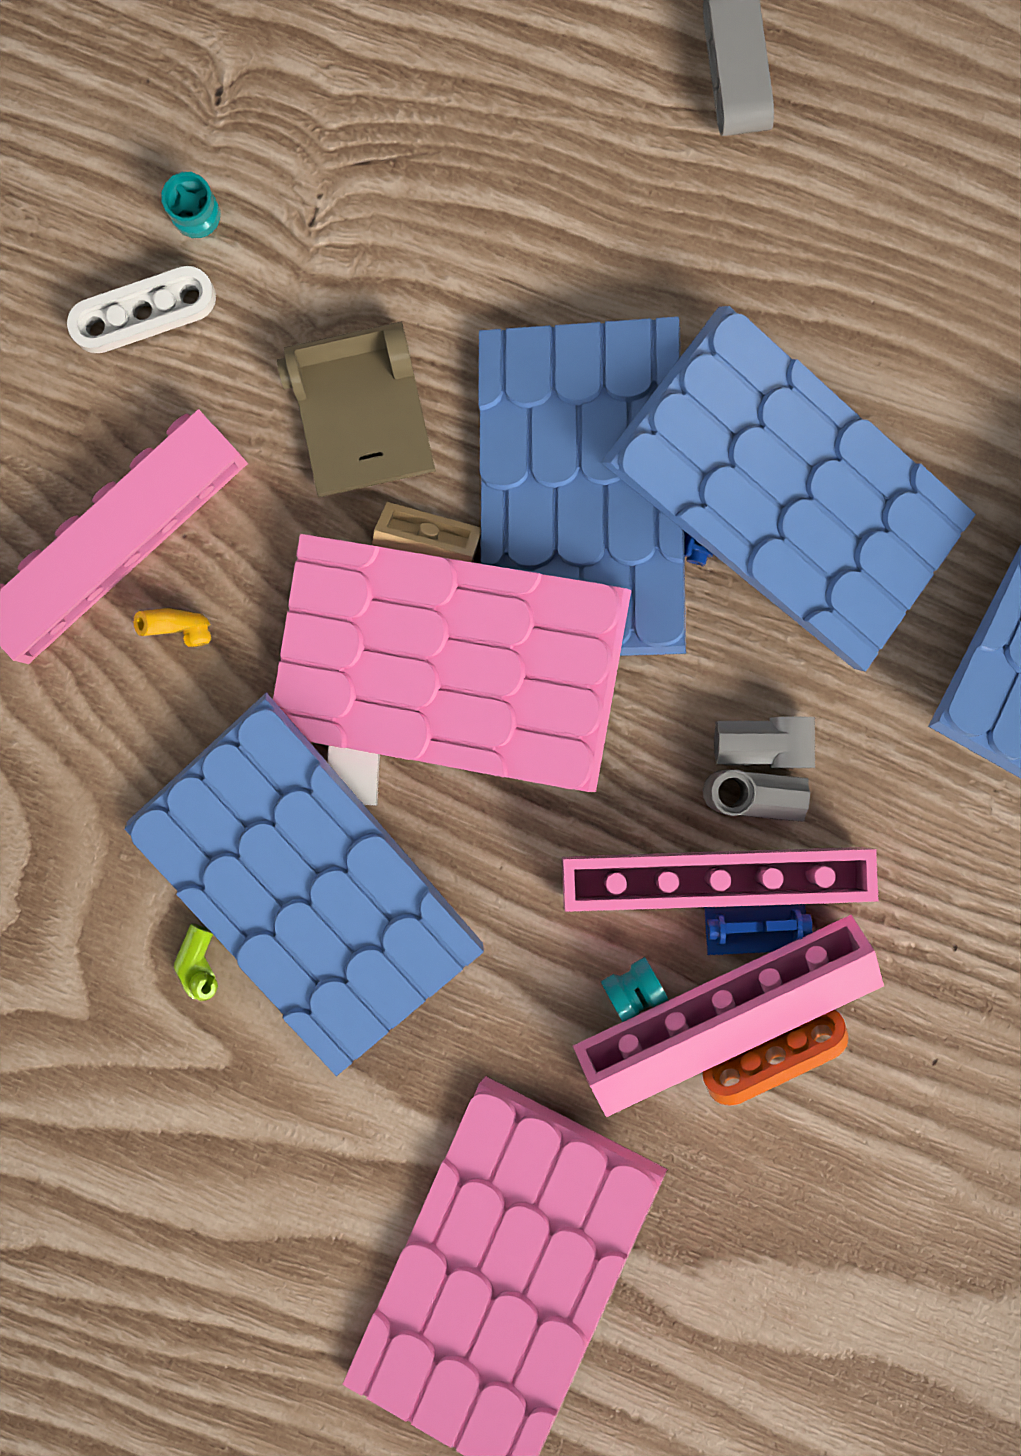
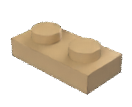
[372,502,481,562]

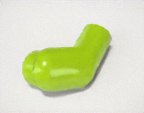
[174,923,218,1001]

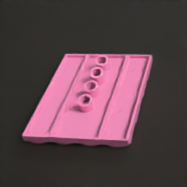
[273,534,631,792]
[342,1076,668,1456]

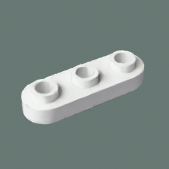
[67,266,216,353]

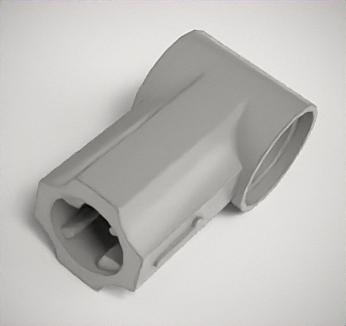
[714,717,815,768]
[703,769,810,822]

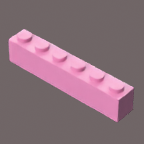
[0,409,248,664]
[562,847,878,912]
[573,915,884,1117]

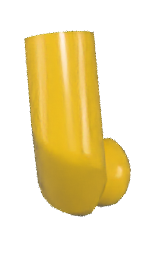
[133,608,211,648]

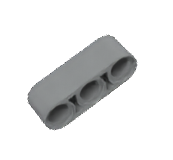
[703,0,774,136]

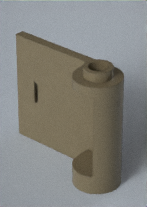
[277,321,436,497]

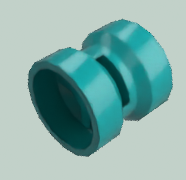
[161,172,220,238]
[601,957,669,1022]

